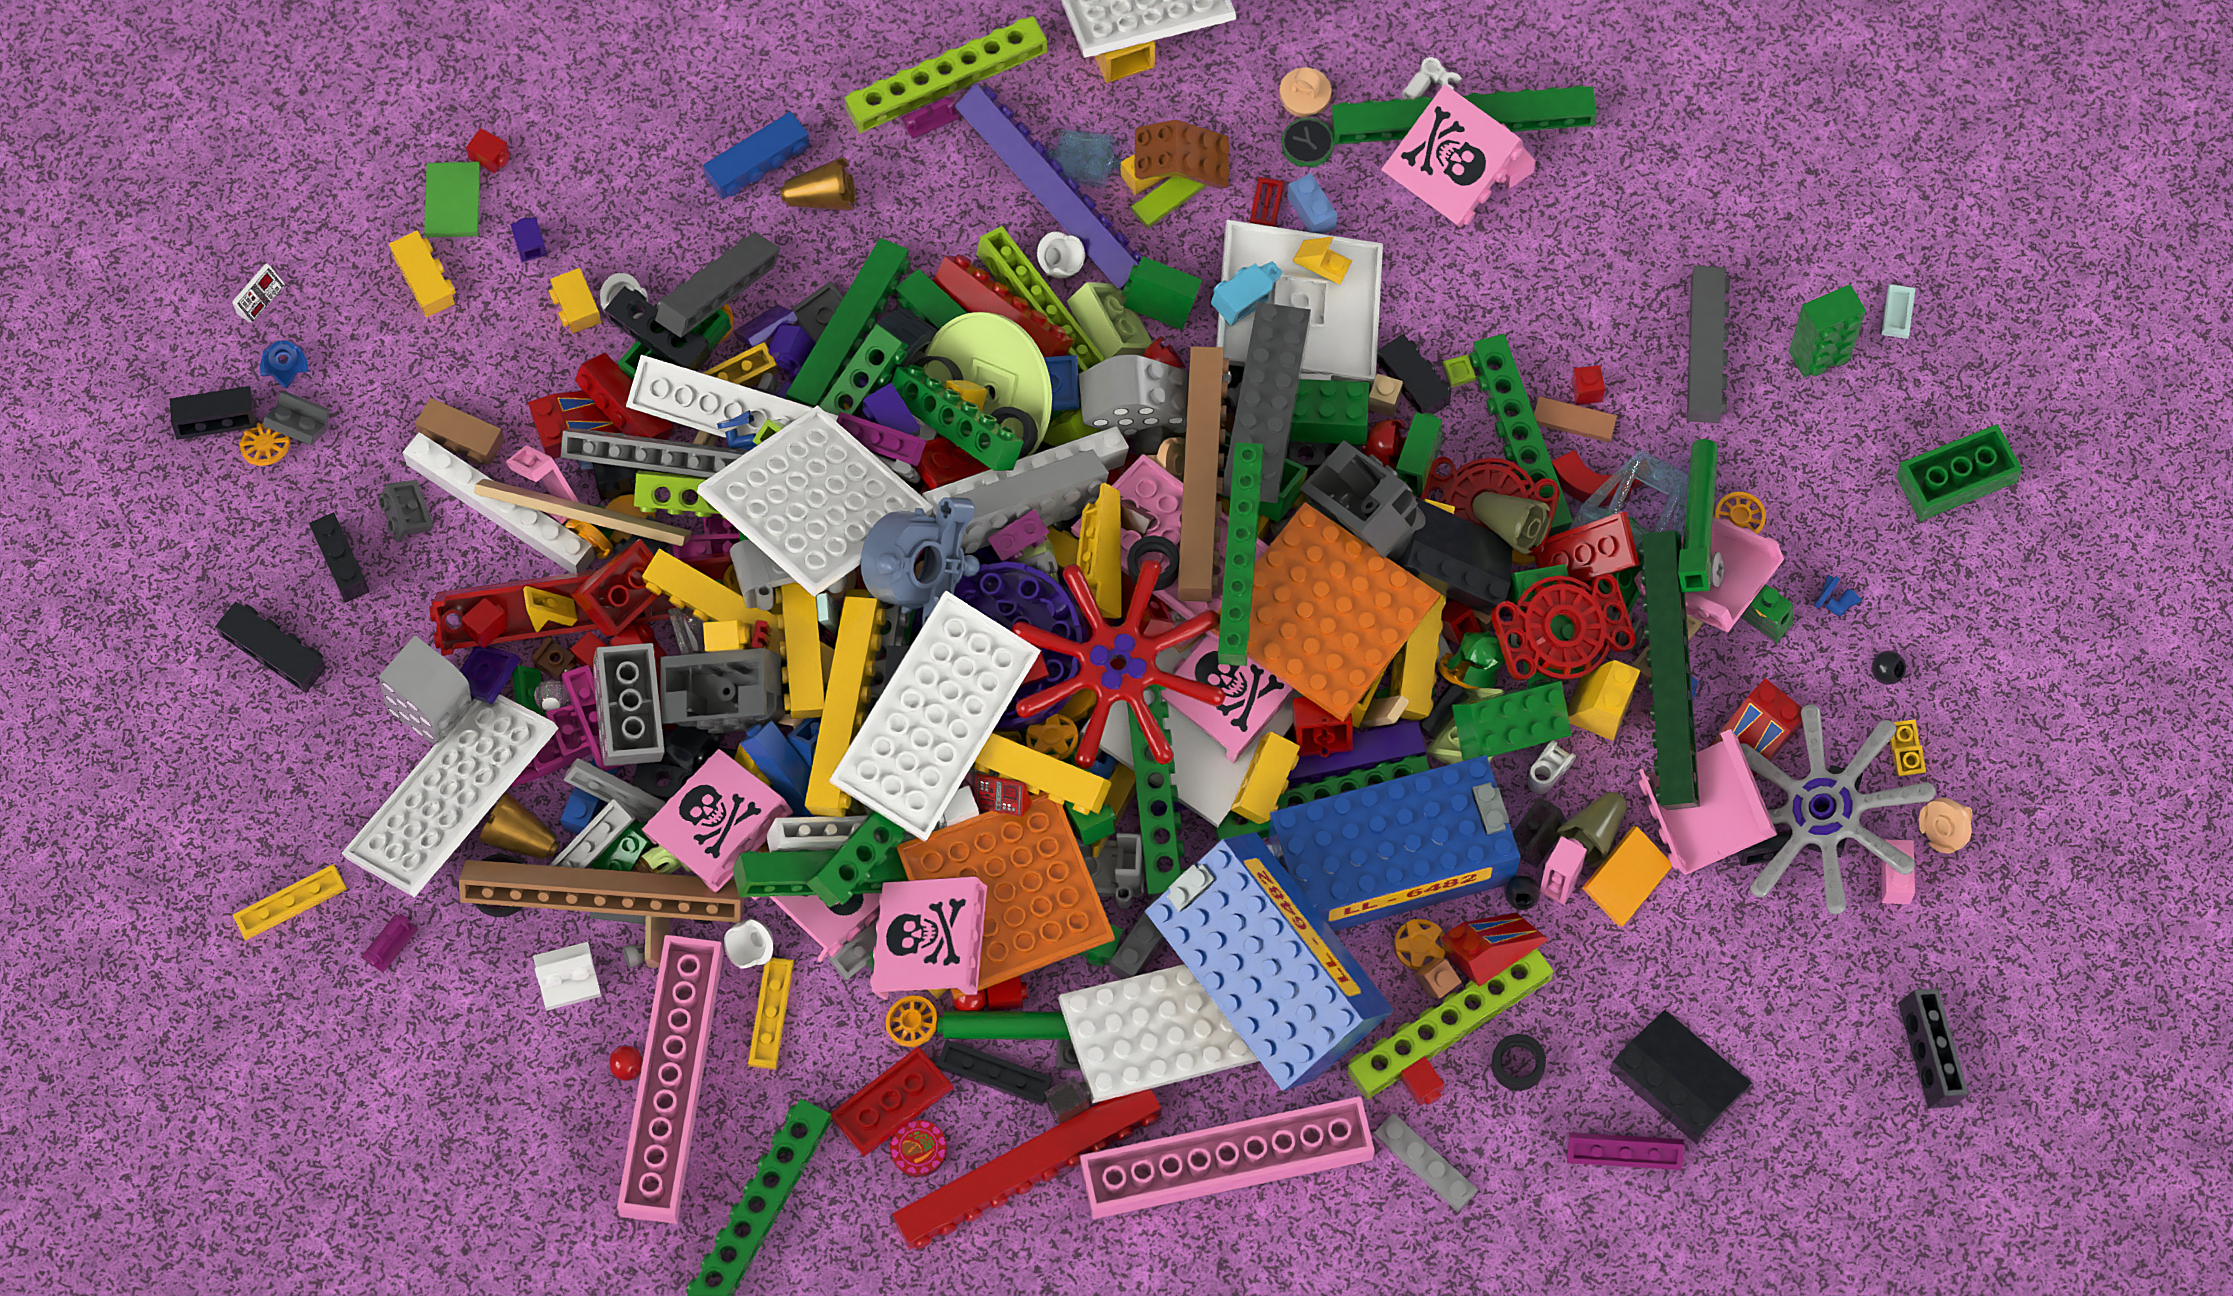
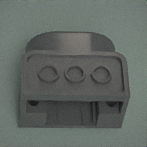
[1300,441,1426,563]
[660,648,789,734]

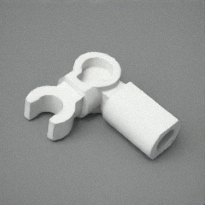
[1402,57,1461,100]

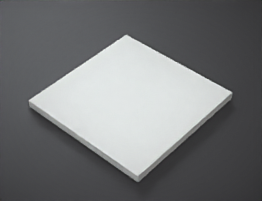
[1216,220,1383,386]
[1080,634,1304,828]

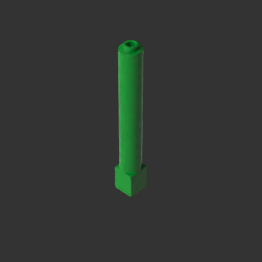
[1678,439,1718,592]
[938,1011,1071,1040]

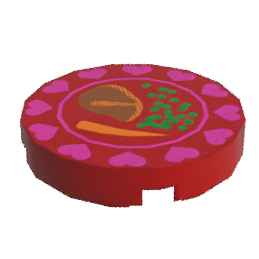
[890,1120,947,1177]

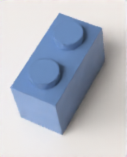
[1287,173,1337,234]

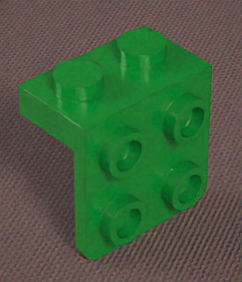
[590,819,657,872]

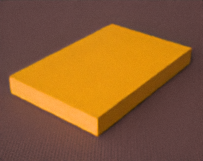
[1582,826,1672,926]

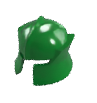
[1447,631,1505,688]

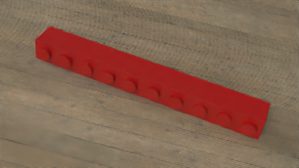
[892,1089,1162,1250]

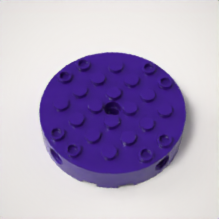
[921,561,1089,732]

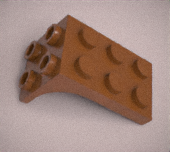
[1135,119,1230,189]

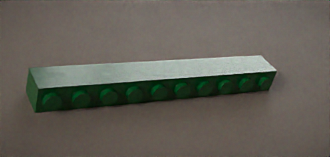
[1639,530,1700,810]

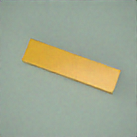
[233,864,347,941]
[748,957,794,1070]

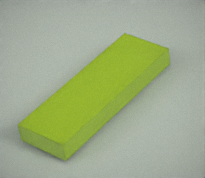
[1131,177,1208,229]

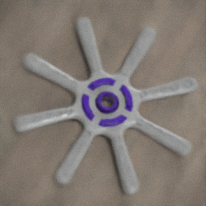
[1740,704,1936,915]

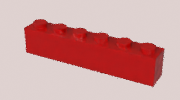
[933,254,1074,357]

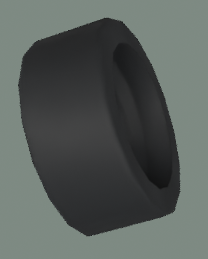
[990,407,1038,460]
[1127,535,1180,591]
[1491,1034,1546,1091]

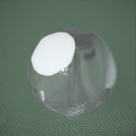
[534,681,569,712]

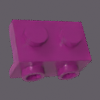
[988,510,1049,562]

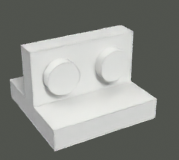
[533,942,601,1011]

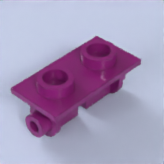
[901,97,959,139]
[361,913,418,973]

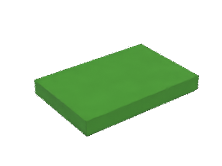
[424,162,480,238]

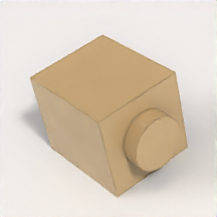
[1368,374,1403,418]

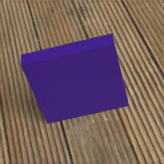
[733,304,797,347]
[460,646,521,705]

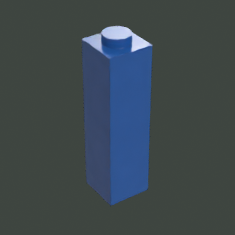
[740,720,816,817]

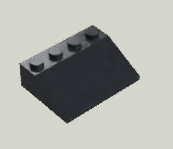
[1396,498,1513,616]
[1610,1010,1752,1145]

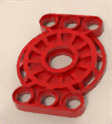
[1421,457,1560,556]
[1491,574,1636,681]

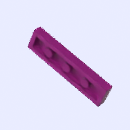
[836,412,927,467]
[1567,1132,1685,1170]

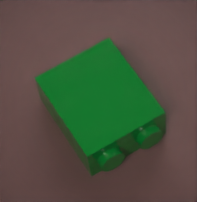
[1122,256,1202,330]
[1396,412,1442,498]

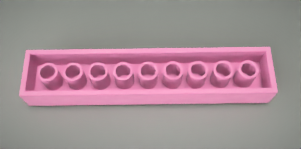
[617,935,724,1224]
[1080,1096,1374,1219]

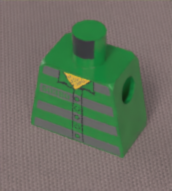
[1740,584,1793,643]

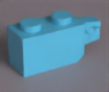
[1211,261,1283,326]

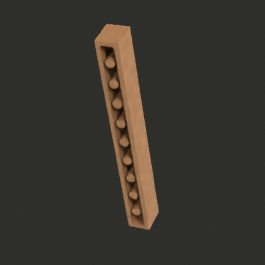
[1178,346,1229,602]
[459,860,745,923]

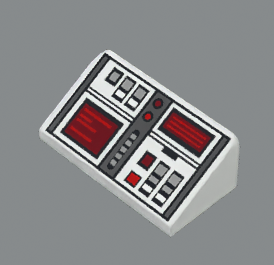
[232,264,285,323]

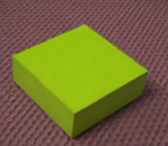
[1442,354,1476,388]

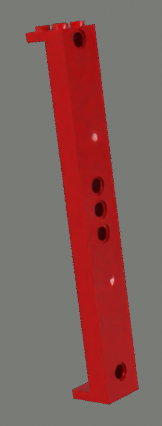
[429,551,868,656]

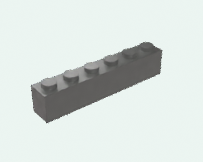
[655,231,780,338]
[1687,266,1730,423]

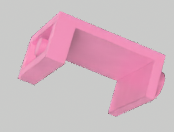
[506,445,579,524]

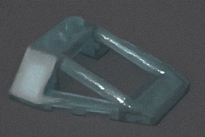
[1569,449,1688,569]

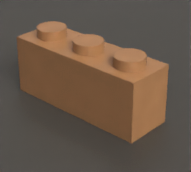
[415,398,505,466]

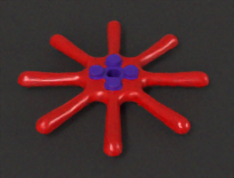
[1011,559,1225,769]

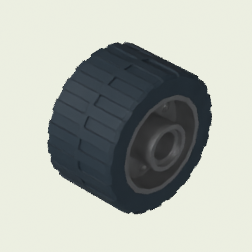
[862,308,939,388]

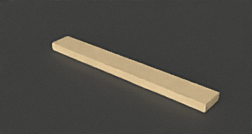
[474,478,691,546]

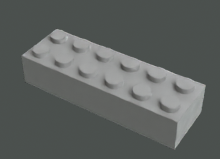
[952,449,1108,554]

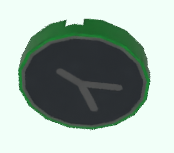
[1281,118,1334,168]

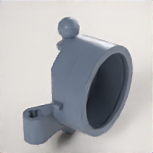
[861,497,980,625]

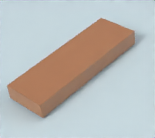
[1534,396,1617,443]

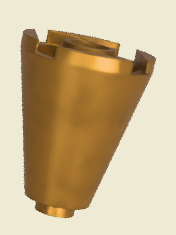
[780,157,856,210]
[478,792,560,860]

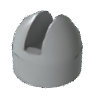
[623,944,645,968]

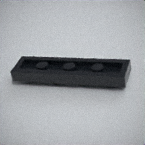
[936,1040,1053,1107]

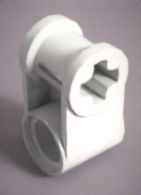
[1528,740,1576,794]

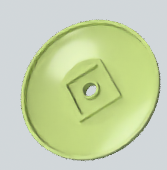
[923,312,1052,460]

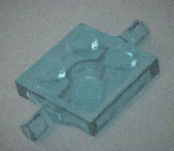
[1046,129,1125,188]

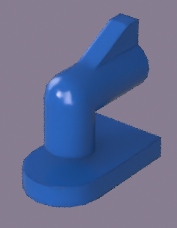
[717,410,758,451]
[1813,574,1862,616]

